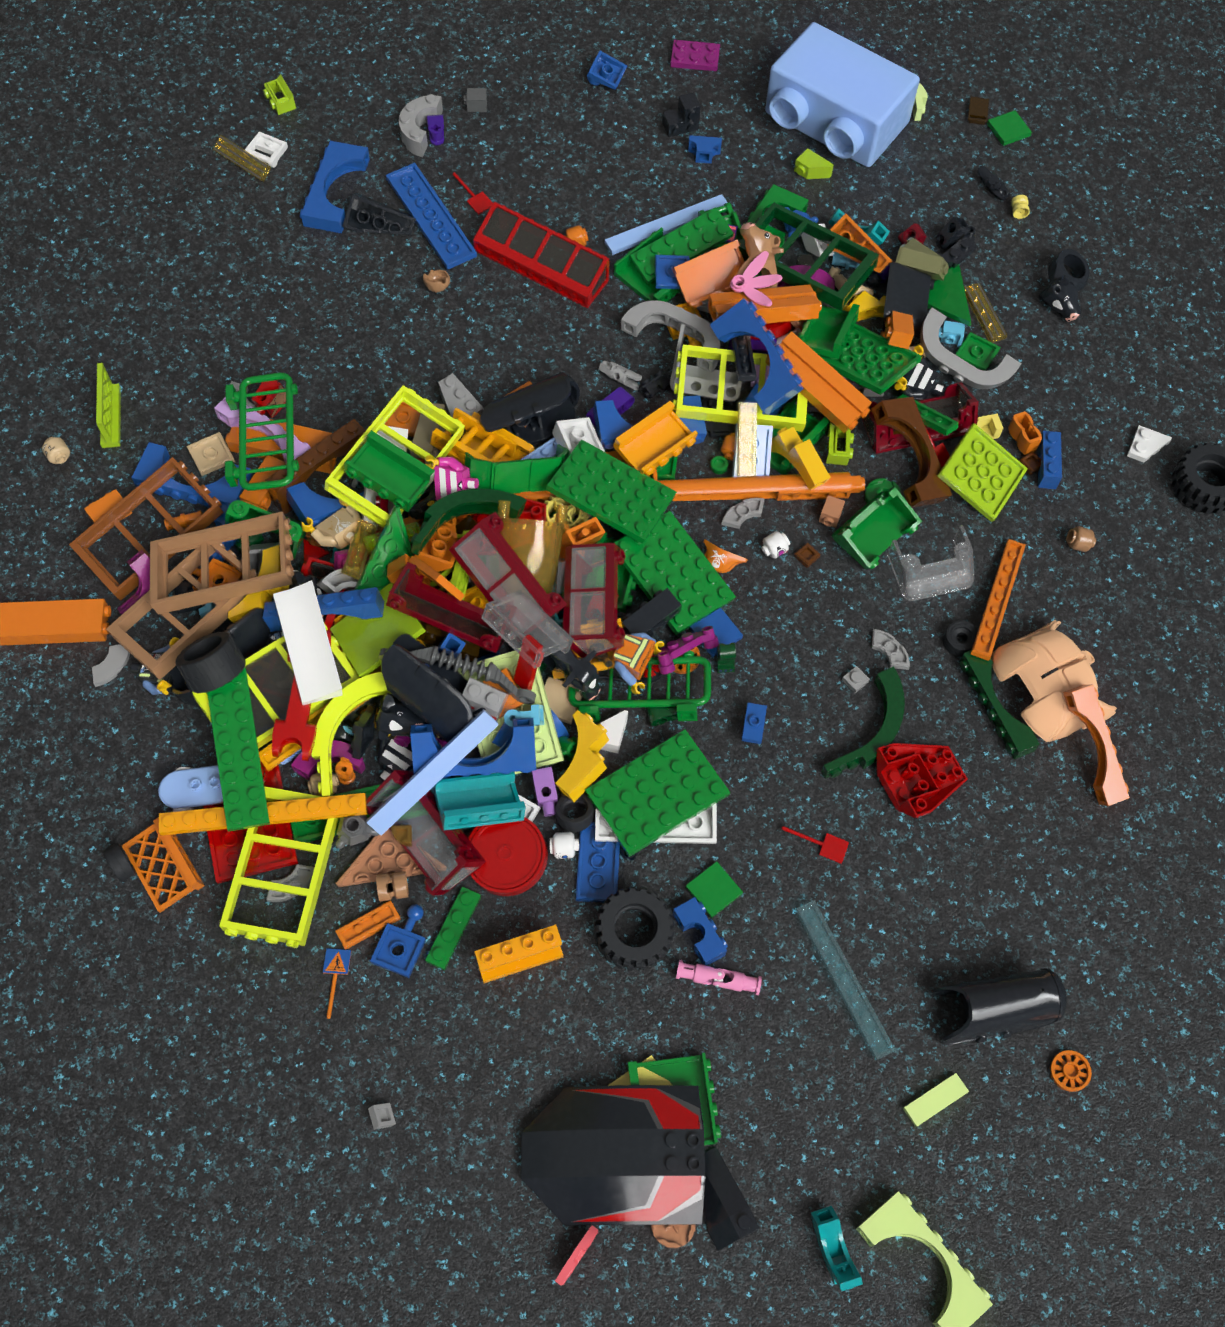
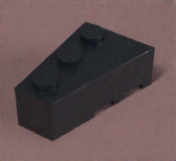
[622,588,682,637]

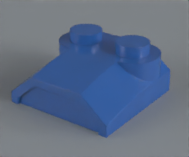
[587,51,627,90]

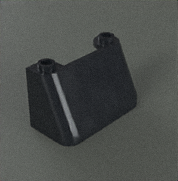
[883,262,934,338]

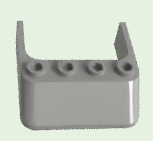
[670,324,751,402]

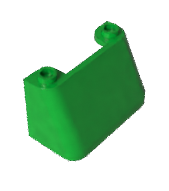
[831,487,922,570]
[225,500,306,559]

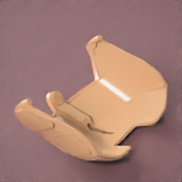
[991,620,1117,742]

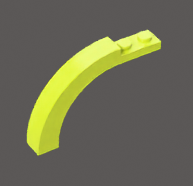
[312,672,391,797]

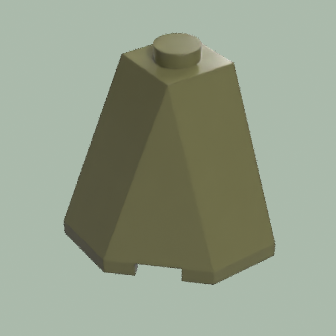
[896,237,949,280]

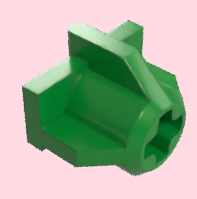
[559,736,578,762]

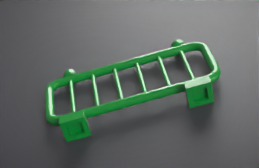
[225,373,299,491]
[568,651,711,723]

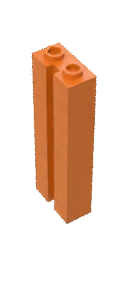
[708,285,822,323]
[765,331,872,433]
[225,419,337,474]
[0,599,111,645]

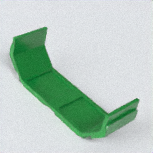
[464,444,569,494]

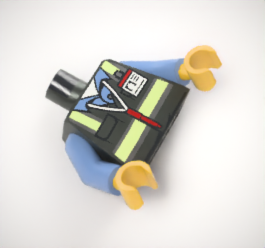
[131,637,179,695]

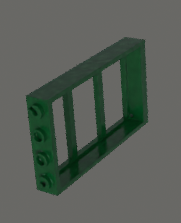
[738,202,879,311]

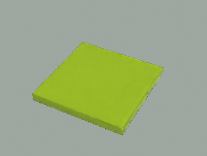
[937,423,1028,522]
[330,583,426,678]

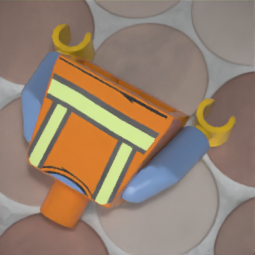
[606,632,664,694]

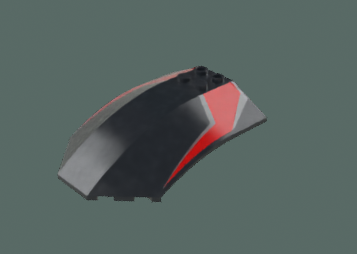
[521,1085,705,1226]

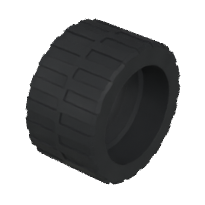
[175,632,246,693]

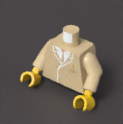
[301,499,361,549]

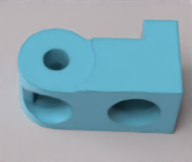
[504,704,544,727]

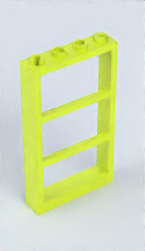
[673,344,808,432]
[324,386,465,528]
[219,786,339,948]

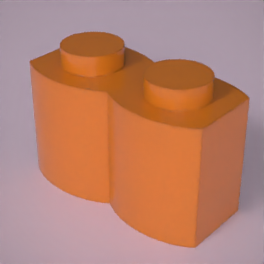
[1008,411,1042,455]

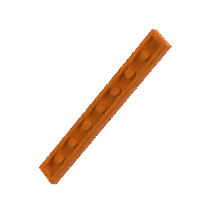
[971,539,1026,661]

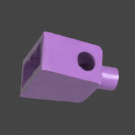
[532,767,558,817]

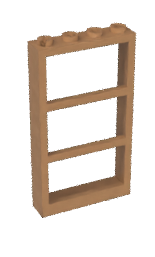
[150,512,294,614]
[106,543,259,680]

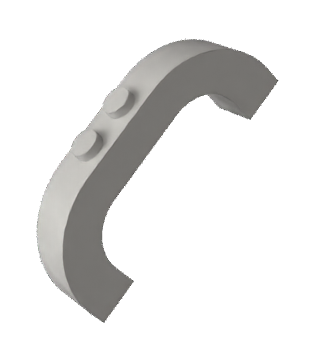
[621,301,720,373]
[920,308,1021,389]

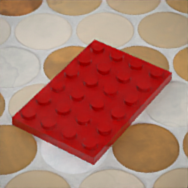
[203,761,299,884]

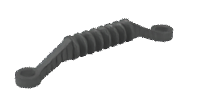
[378,646,536,704]

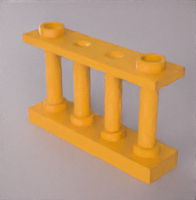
[430,408,517,464]

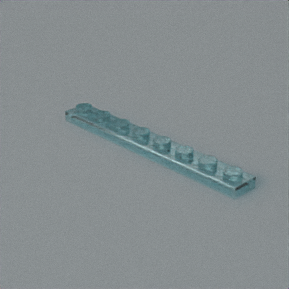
[795,900,896,1061]

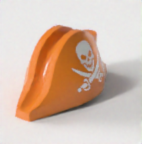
[704,539,748,573]

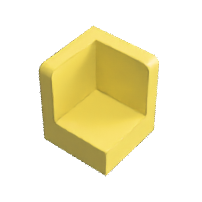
[977,413,1003,439]

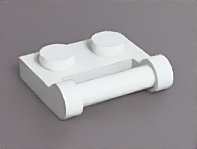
[244,132,288,167]

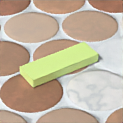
[903,1073,969,1127]

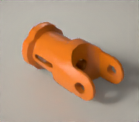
[335,757,356,785]

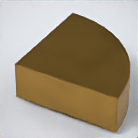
[391,825,412,847]

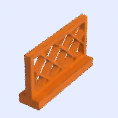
[122,817,205,913]

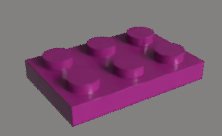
[671,40,720,71]

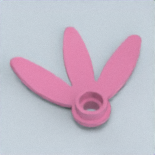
[730,251,782,306]

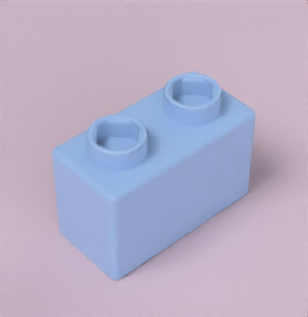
[765,22,920,167]

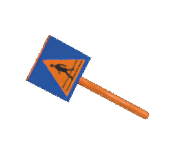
[323,948,351,1019]

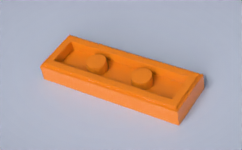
[336,900,401,950]

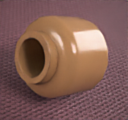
[1066,526,1096,552]

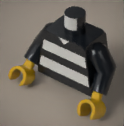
[894,345,944,401]
[378,734,414,783]

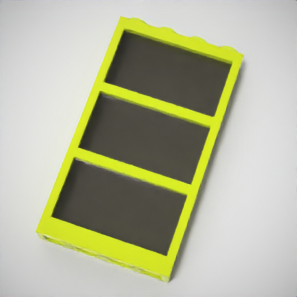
[192,623,360,749]

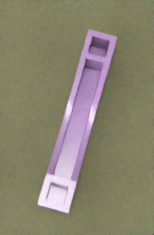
[214,397,311,465]

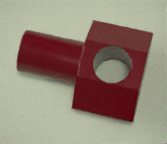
[898,223,927,245]

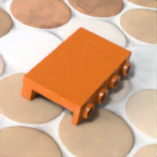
[672,239,744,309]

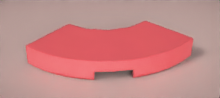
[555,1225,598,1286]

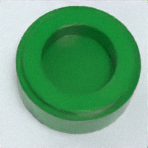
[710,456,728,474]

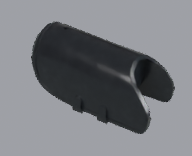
[480,372,580,445]
[169,607,270,707]
[381,633,473,742]
[930,968,1067,1045]

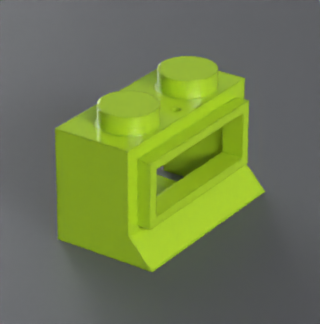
[263,74,296,115]
[826,423,854,465]

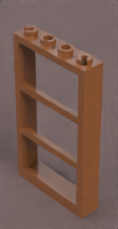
[69,457,224,601]

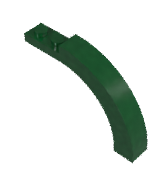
[411,488,527,555]
[821,666,905,779]

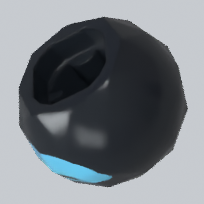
[334,721,354,744]

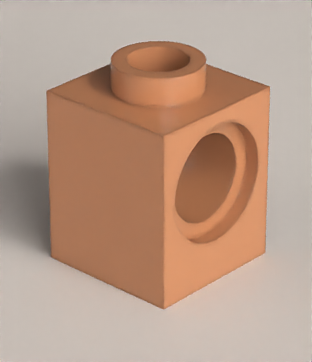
[819,495,845,528]

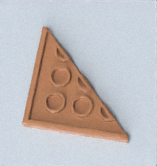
[336,829,447,887]

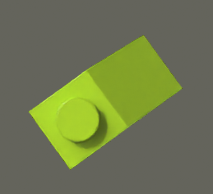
[794,148,834,179]

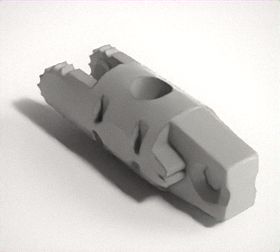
[599,360,642,390]

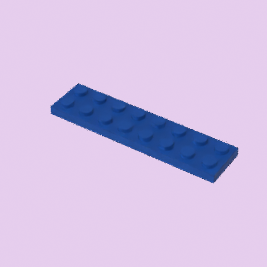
[386,163,477,270]

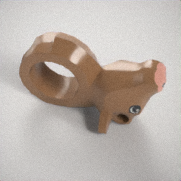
[736,222,784,289]

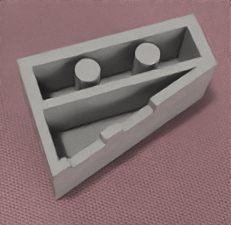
[438,373,484,434]

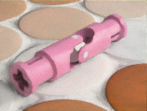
[676,960,762,996]

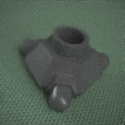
[336,815,379,849]

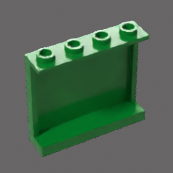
[614,227,681,302]
[628,1053,721,1146]

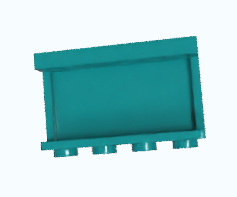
[434,772,526,831]

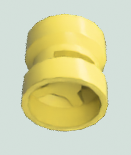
[1011,195,1030,219]

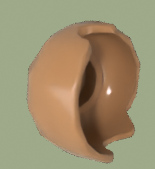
[423,269,450,293]

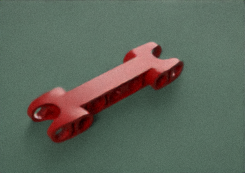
[272,630,331,761]

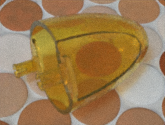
[498,500,569,614]

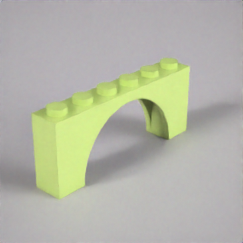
[856,1191,993,1327]

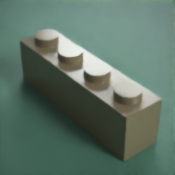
[410,403,448,464]

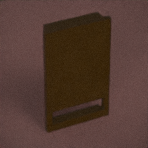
[968,96,989,125]

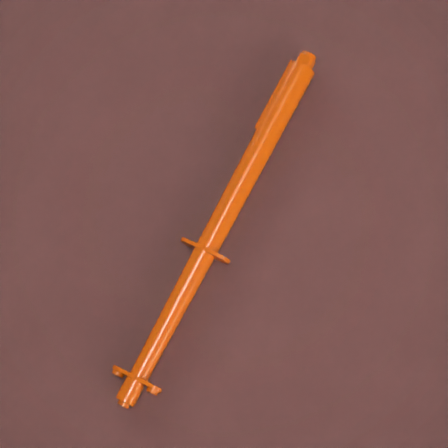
[515,468,865,503]

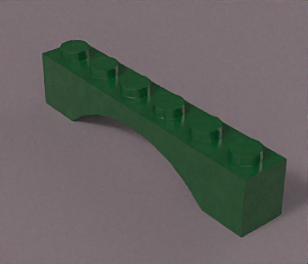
[959,650,1040,760]

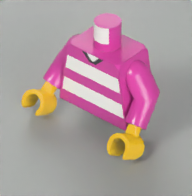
[425,455,479,506]

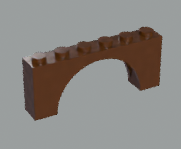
[871,397,952,508]
[265,419,365,515]

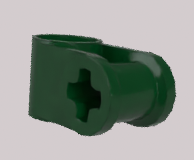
[646,697,681,726]

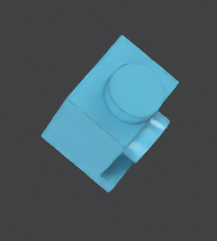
[939,321,965,348]

